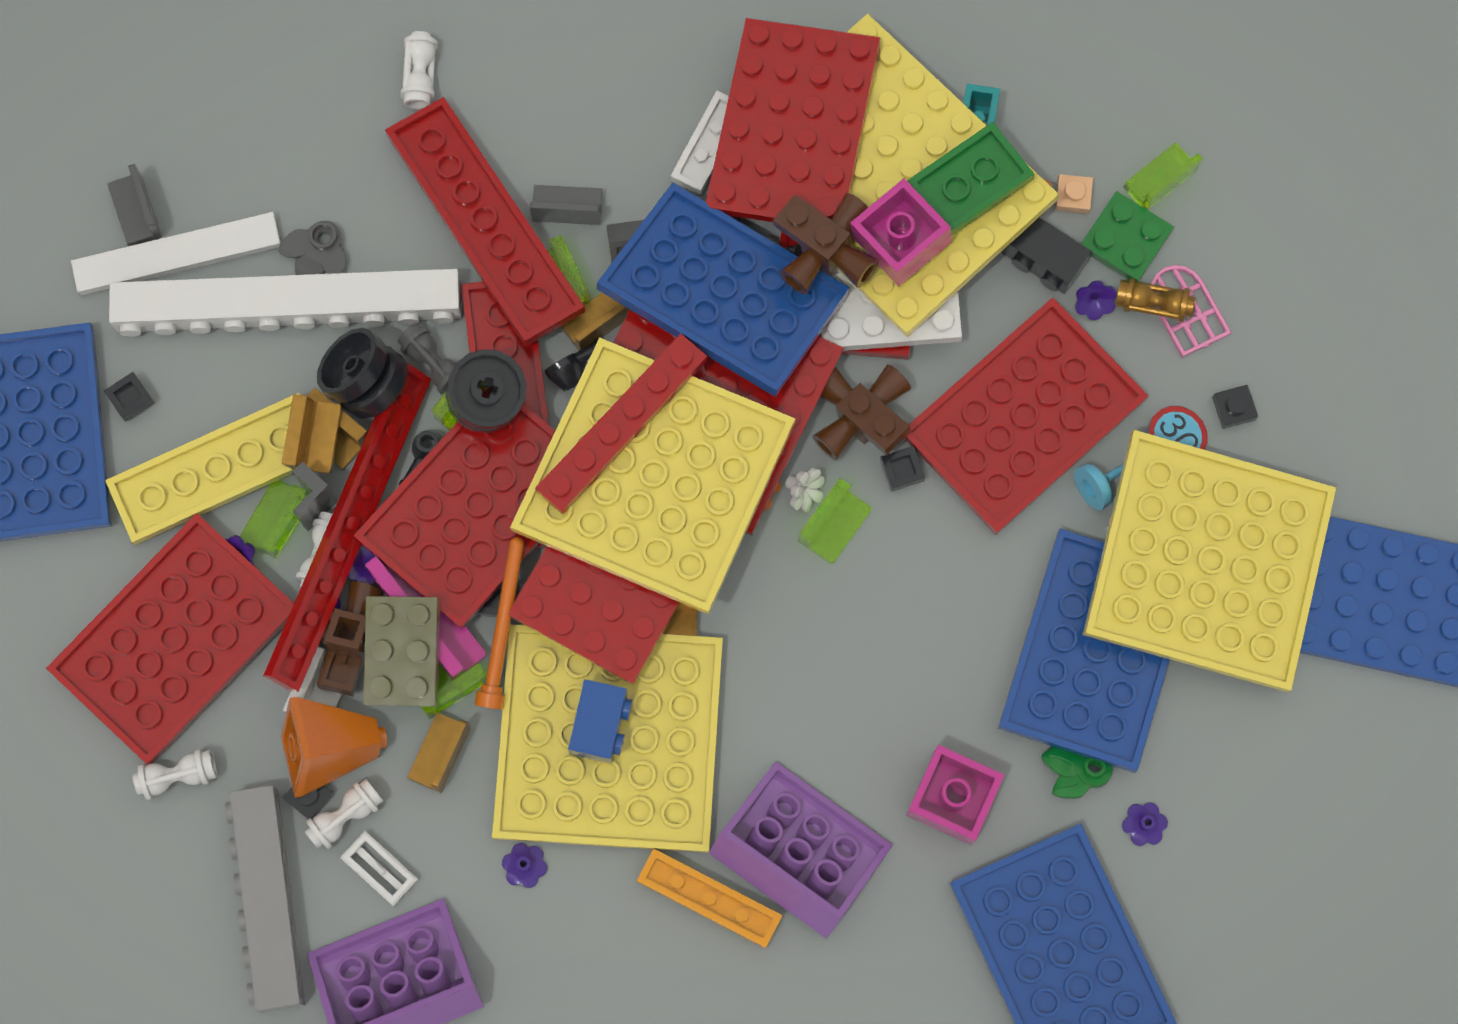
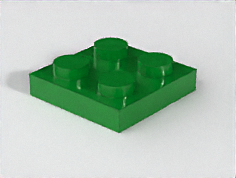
[1081,191,1174,281]

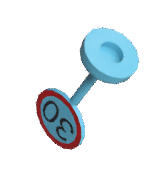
[1074,406,1208,511]

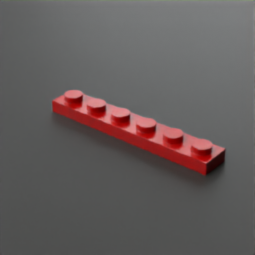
[535,334,708,515]

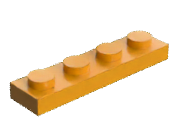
[637,848,783,949]

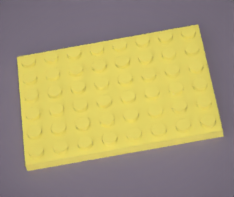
[837,13,1059,337]

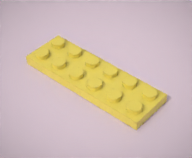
[105,393,300,545]

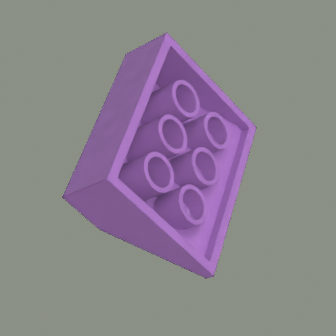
[709,761,893,939]
[307,898,484,1024]

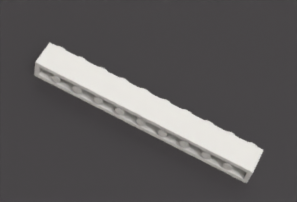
[109,269,462,337]

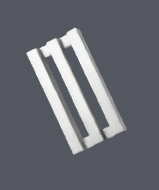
[340,831,419,907]

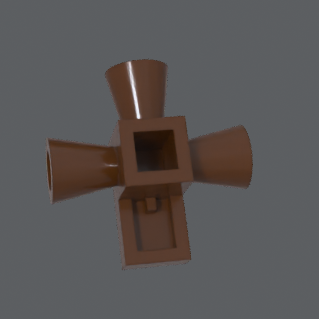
[773,193,879,295]
[812,364,911,461]
[317,582,383,697]

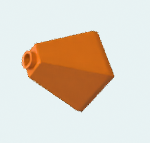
[281,697,387,798]

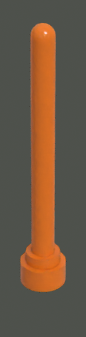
[474,537,524,710]

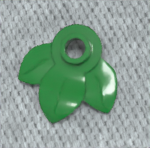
[1041,747,1112,799]

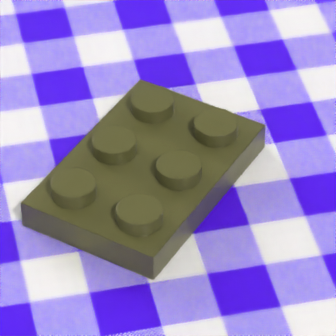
[363,596,440,706]

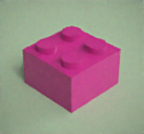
[850,178,952,287]
[906,745,1004,845]

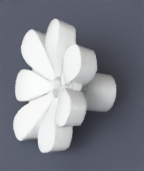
[786,468,825,513]

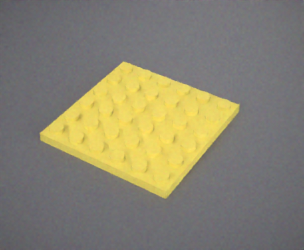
[510,338,795,615]
[1083,430,1336,692]
[492,624,723,853]

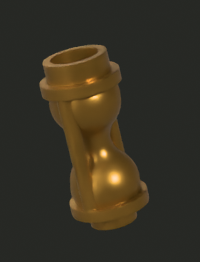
[1116,278,1196,323]

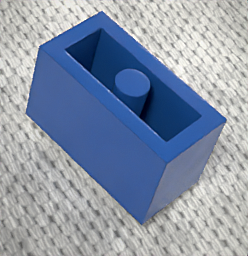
[568,679,633,764]

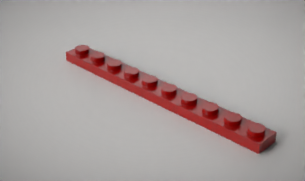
[263,362,431,692]

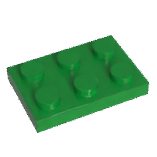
[907,122,1034,236]

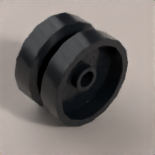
[317,327,408,419]
[445,349,527,433]

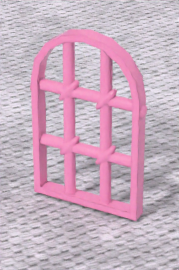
[1151,265,1231,358]

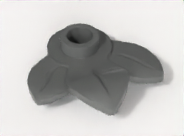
[278,221,346,275]

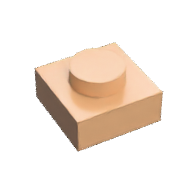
[1055,174,1093,214]

